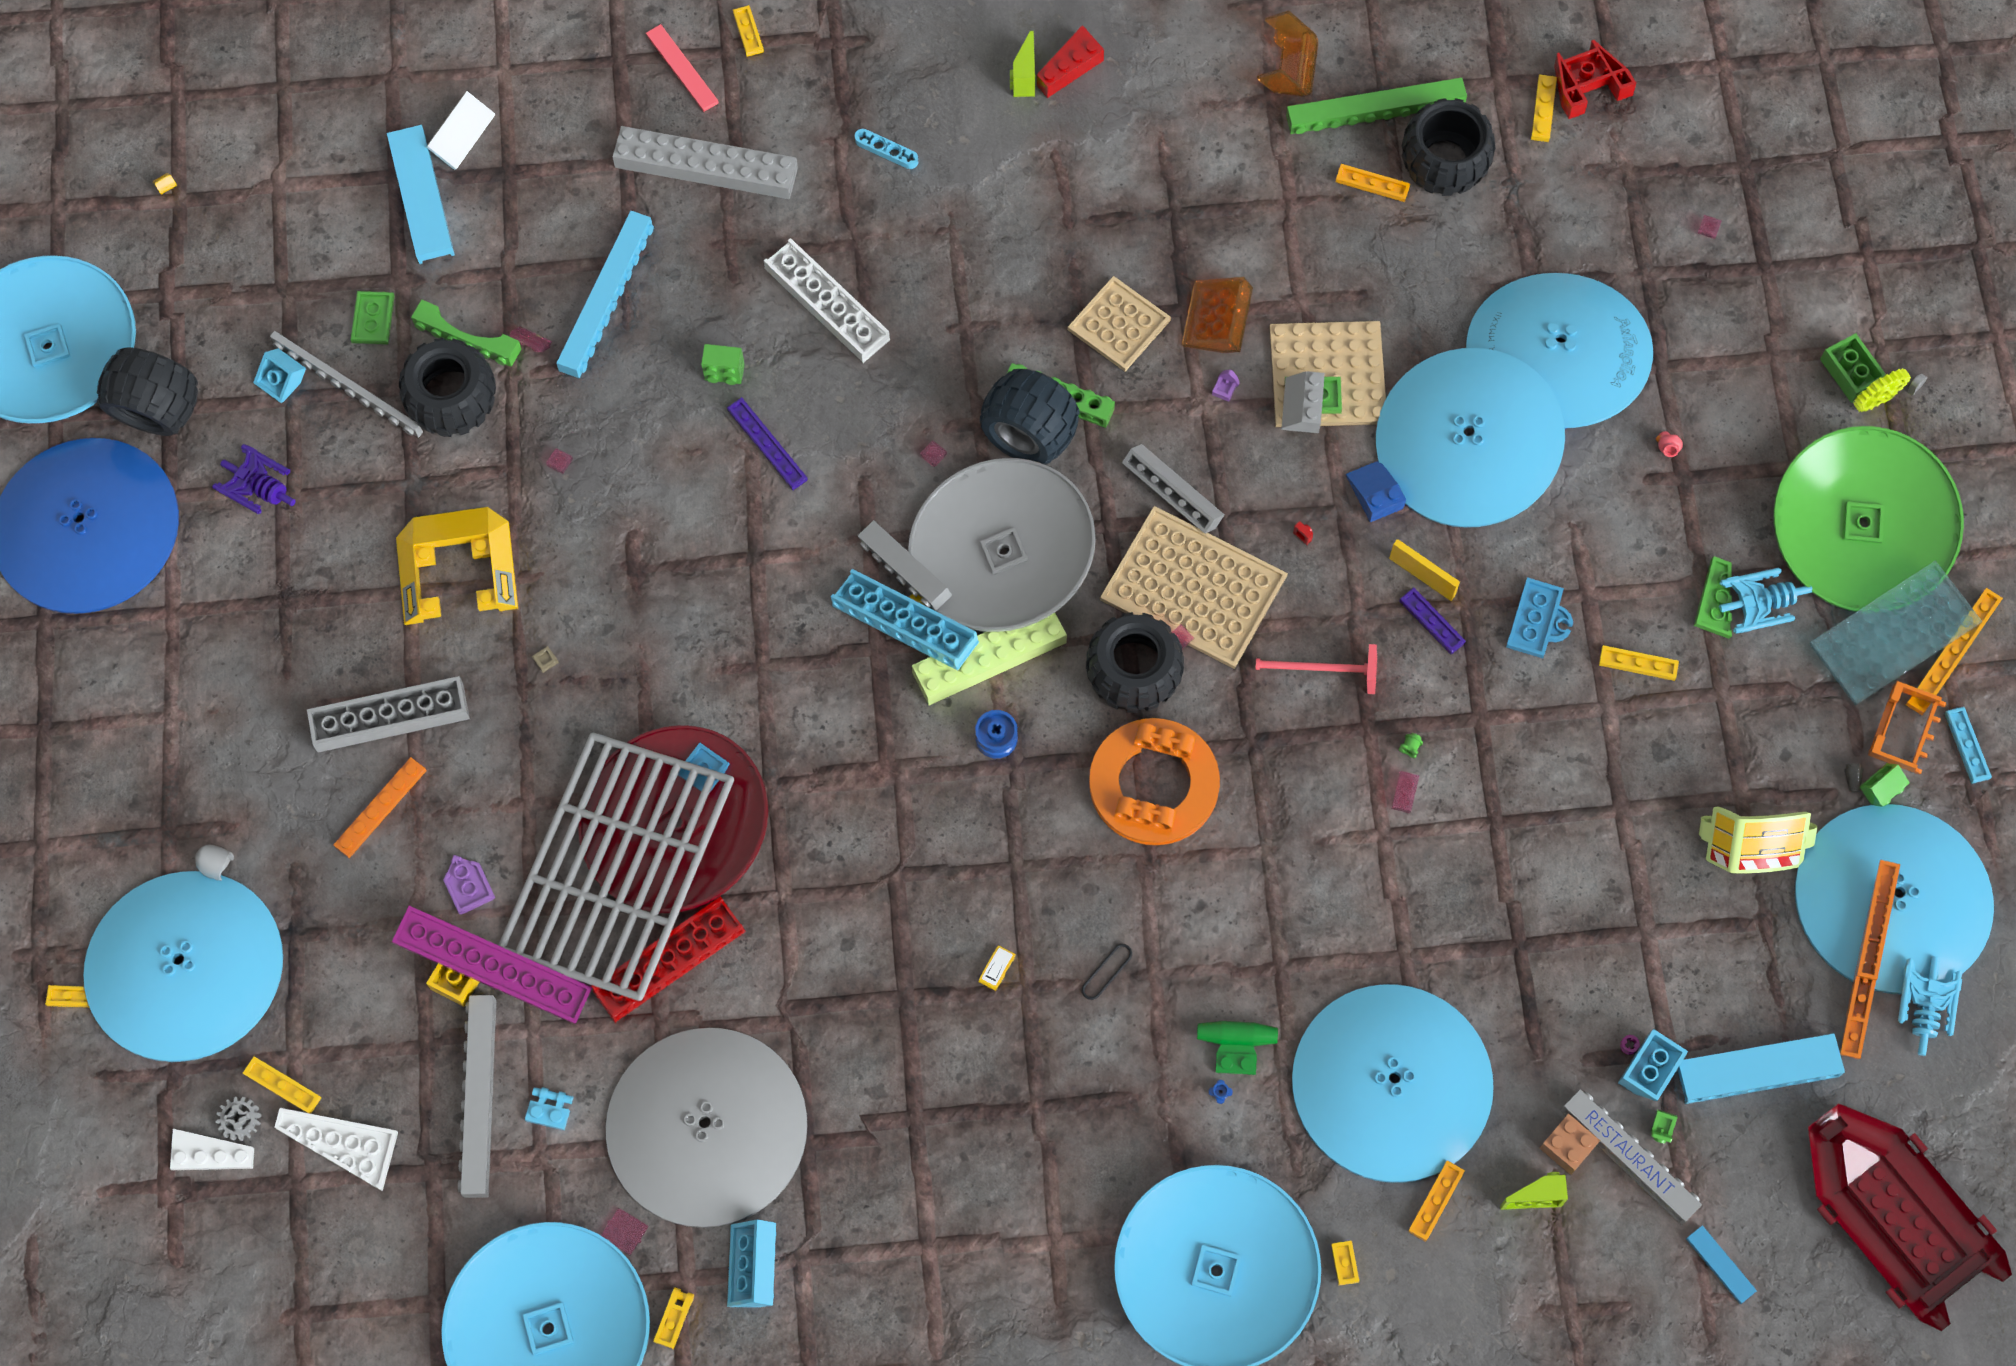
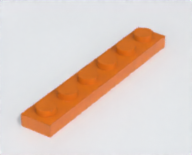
[333,757,427,858]

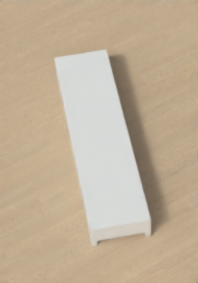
[764,238,890,363]

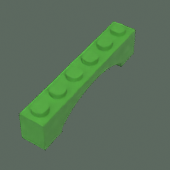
[411,300,522,367]

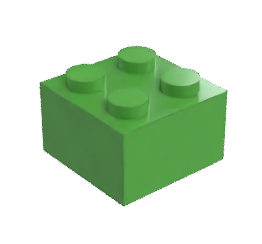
[701,344,745,385]

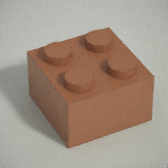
[1539,1114,1600,1175]

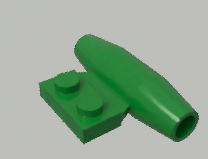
[1197,1021,1278,1075]

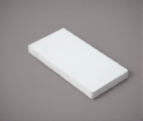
[426,91,495,170]

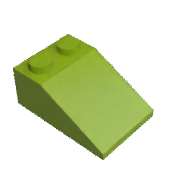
[1010,31,1035,97]
[1500,1172,1568,1210]

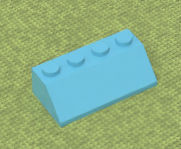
[727,1220,776,1307]

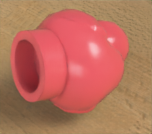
[1656,431,1683,457]

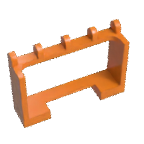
[1868,681,1946,774]

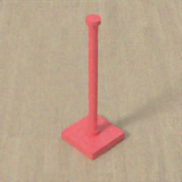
[1256,644,1377,694]

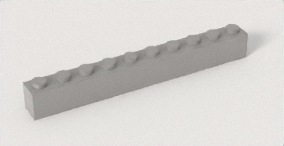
[458,995,496,1198]

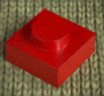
[1293,521,1313,545]

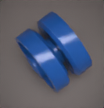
[975,710,1018,759]

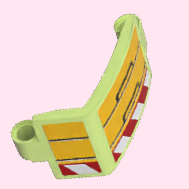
[1699,806,1817,873]

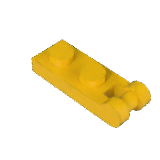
[653,1287,694,1349]

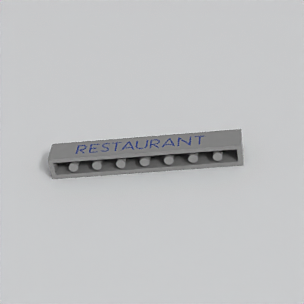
[1561,1089,1702,1225]

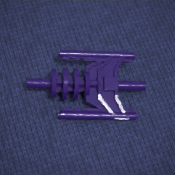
[213,444,296,514]

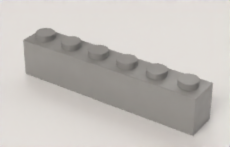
[1122,444,1225,534]
[858,520,952,611]

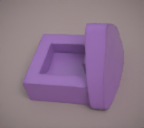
[1212,370,1240,402]

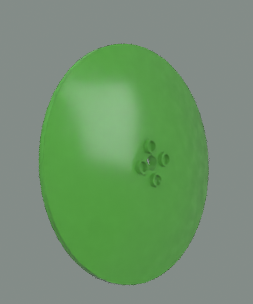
[1774,426,1964,613]

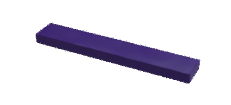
[727,397,808,490]

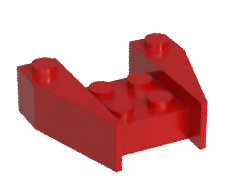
[1554,40,1636,119]

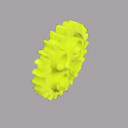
[1853,368,1911,412]

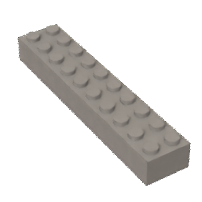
[613,126,798,199]

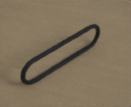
[1082,944,1133,1000]

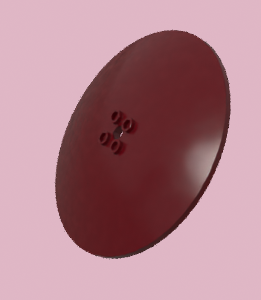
[578,725,768,913]

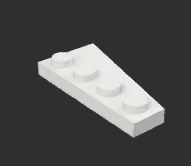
[170,1129,254,1170]

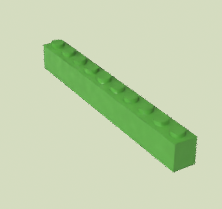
[1286,78,1467,134]

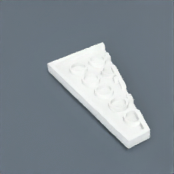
[274,1108,398,1191]

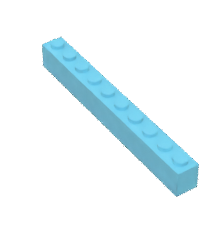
[557,211,654,378]

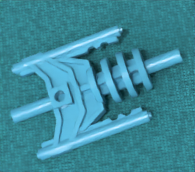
[1719,568,1812,634]
[1898,957,1962,1056]

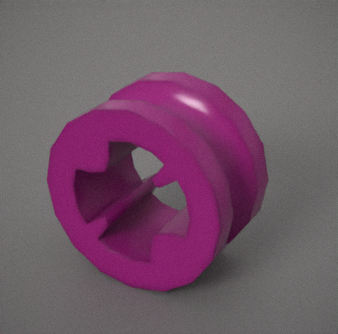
[1620,1035,1640,1055]

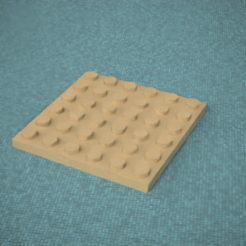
[1269,321,1386,427]

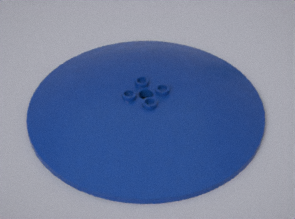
[0,438,179,614]

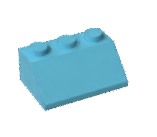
[1618,1029,1688,1101]

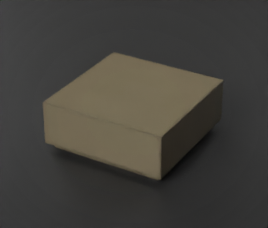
[532,646,559,673]

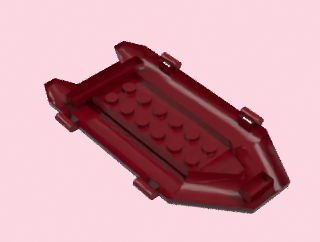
[1808,1104,2012,1331]

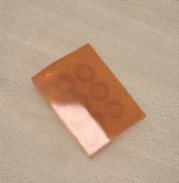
[1182,277,1253,353]

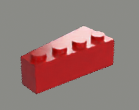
[1037,25,1104,98]

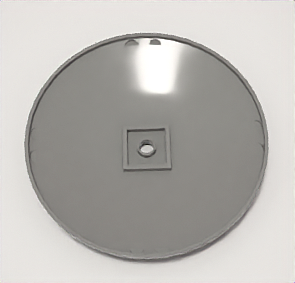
[908,458,1096,632]
[606,1028,807,1228]

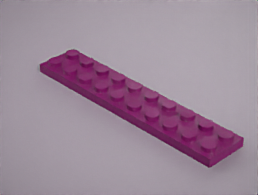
[391,906,592,1024]

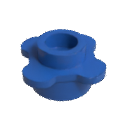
[1209,1080,1233,1104]

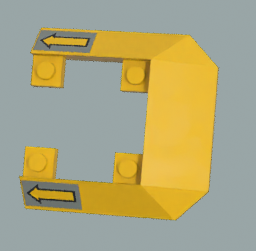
[396,507,518,625]

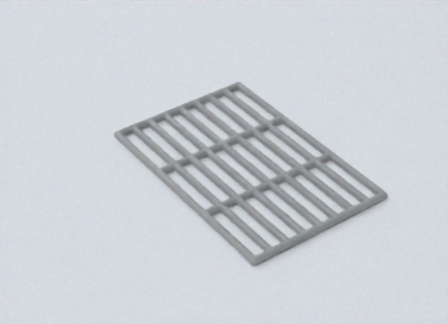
[498,733,734,1001]

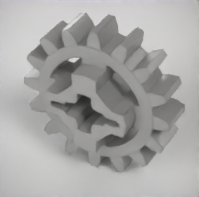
[216,1097,262,1141]

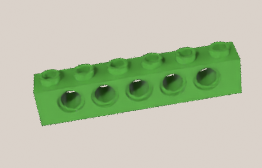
[1007,363,1115,428]

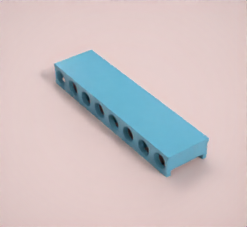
[387,125,455,264]
[831,569,979,671]
[1677,1034,1845,1104]

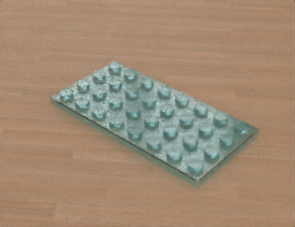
[1810,560,1982,706]

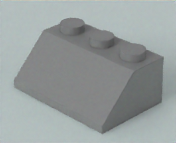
[1281,371,1325,433]

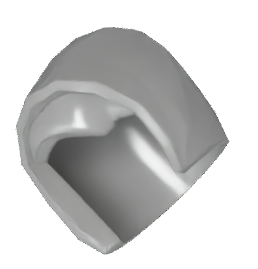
[195,845,234,881]

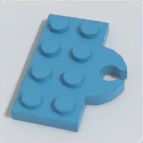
[1506,577,1573,658]

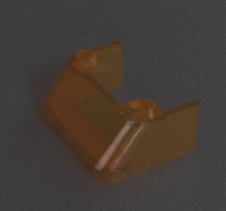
[1257,10,1318,96]

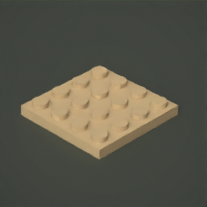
[1068,276,1171,372]

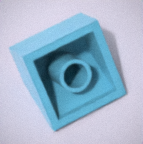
[253,348,306,403]

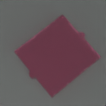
[601,1208,649,1256]

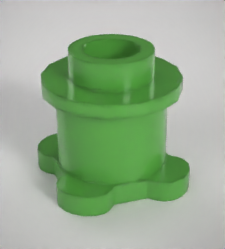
[1398,733,1423,758]

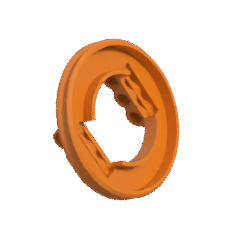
[1089,718,1220,845]

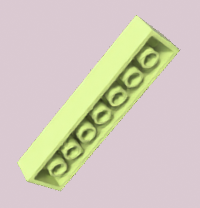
[912,613,1067,705]

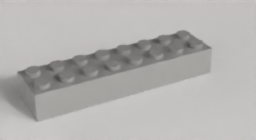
[307,676,470,752]

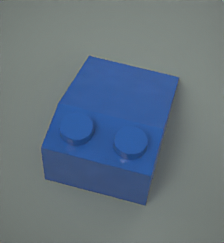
[1346,461,1406,522]

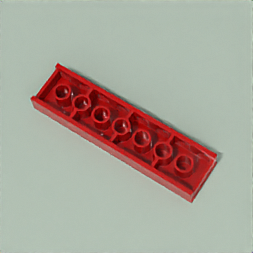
[591,896,746,1023]

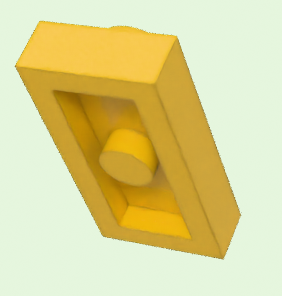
[1331,1241,1359,1286]

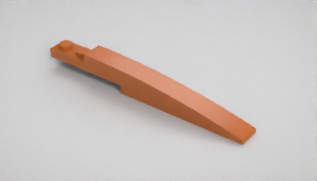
[1840,860,1900,1059]

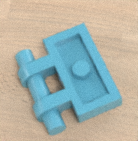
[525,1087,573,1131]

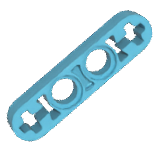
[855,129,918,169]

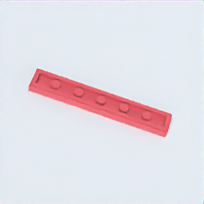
[646,24,718,112]

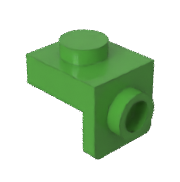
[1650,1109,1677,1143]

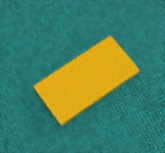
[1389,539,1460,601]

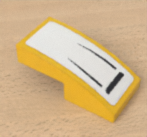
[978,945,1016,991]

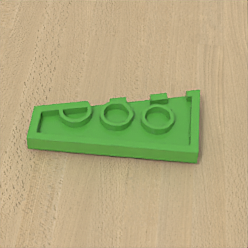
[1694,556,1732,639]

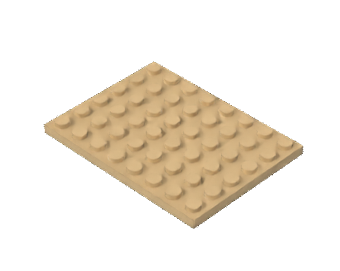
[1100,506,1288,669]

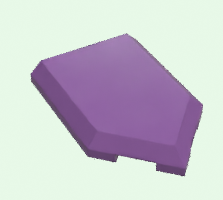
[443,855,495,914]

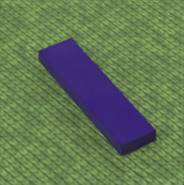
[1399,587,1466,655]

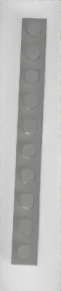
[270,331,423,438]

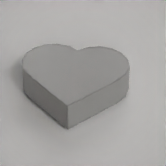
[1908,374,1927,396]

